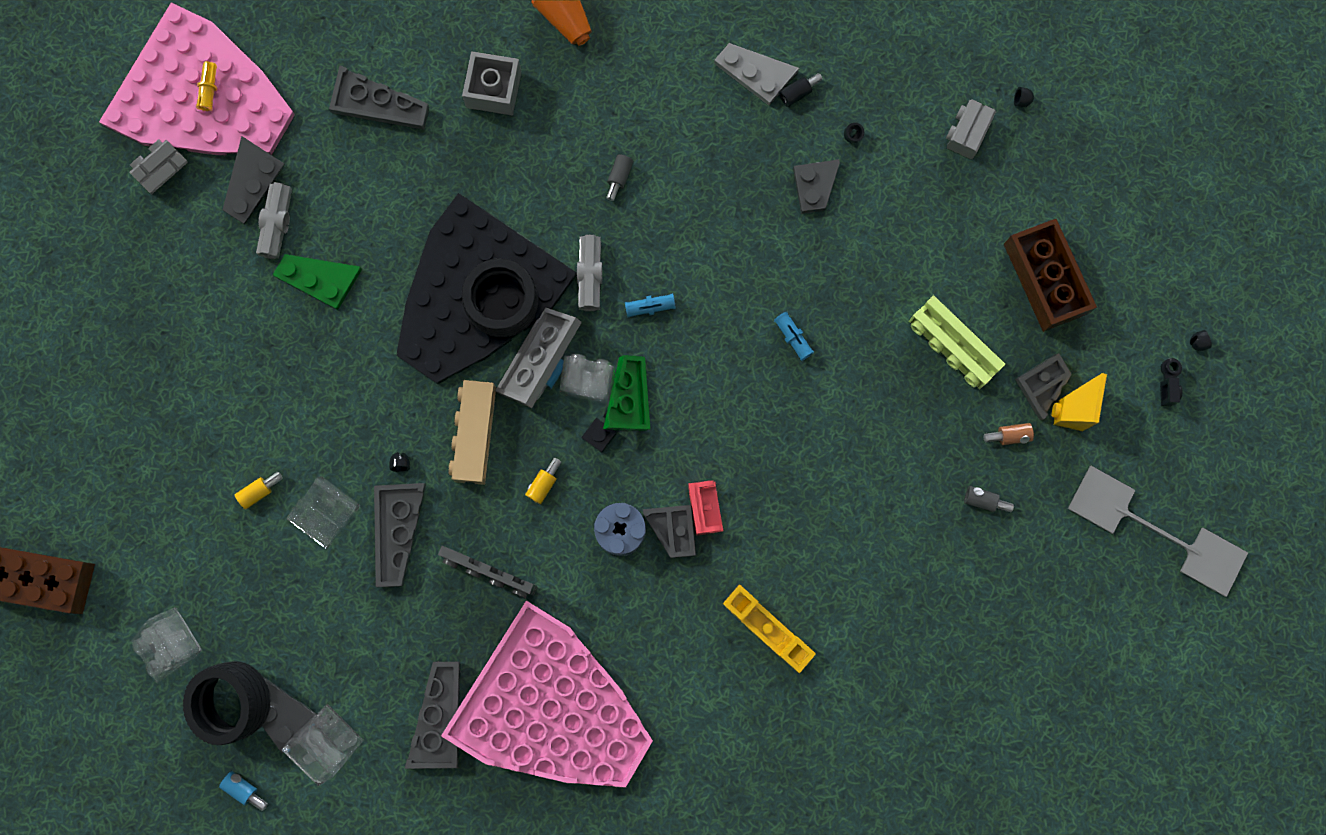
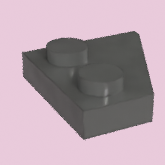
[793,159,840,214]
[1015,353,1072,420]
[643,505,696,558]

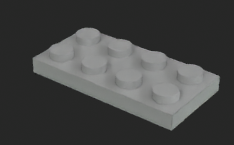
[495,308,582,408]

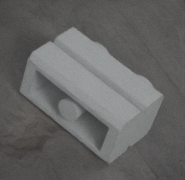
[946,99,996,159]
[129,139,188,194]

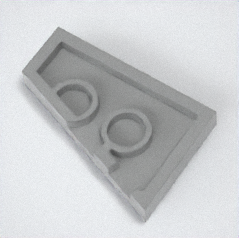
[714,43,799,105]

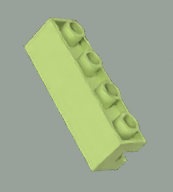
[909,295,1005,389]

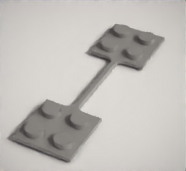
[1068,466,1248,597]

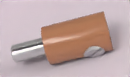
[984,423,1034,445]

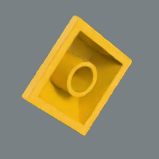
[1051,373,1107,431]

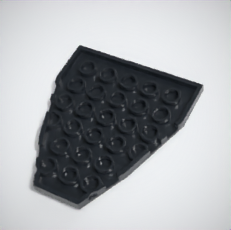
[396,193,577,385]

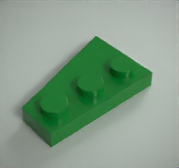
[273,254,362,310]
[603,355,650,431]

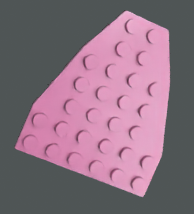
[99,3,295,155]
[441,601,653,787]

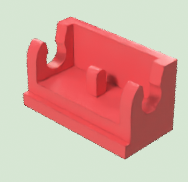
[688,480,723,536]

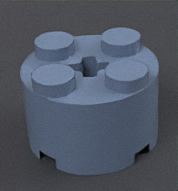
[594,503,646,556]

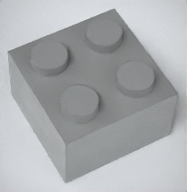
[462,51,522,115]

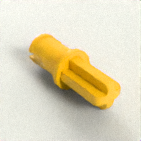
[196,61,217,111]

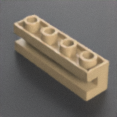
[449,380,496,485]

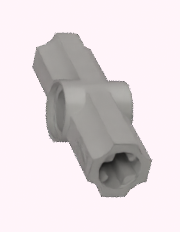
[256,182,292,259]
[577,235,602,311]

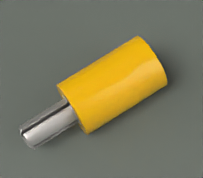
[525,458,561,505]
[235,472,283,509]

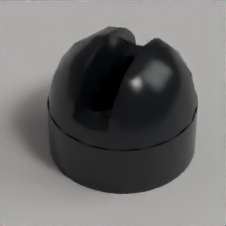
[1014,87,1034,107]
[844,123,865,143]
[1190,330,1212,351]
[389,452,410,472]

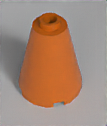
[531,0,592,46]

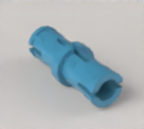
[625,293,676,318]
[774,312,814,361]

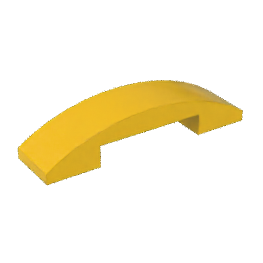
[722,584,816,673]

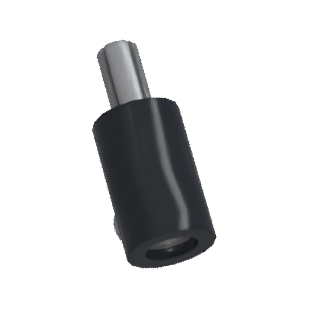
[779,73,822,107]

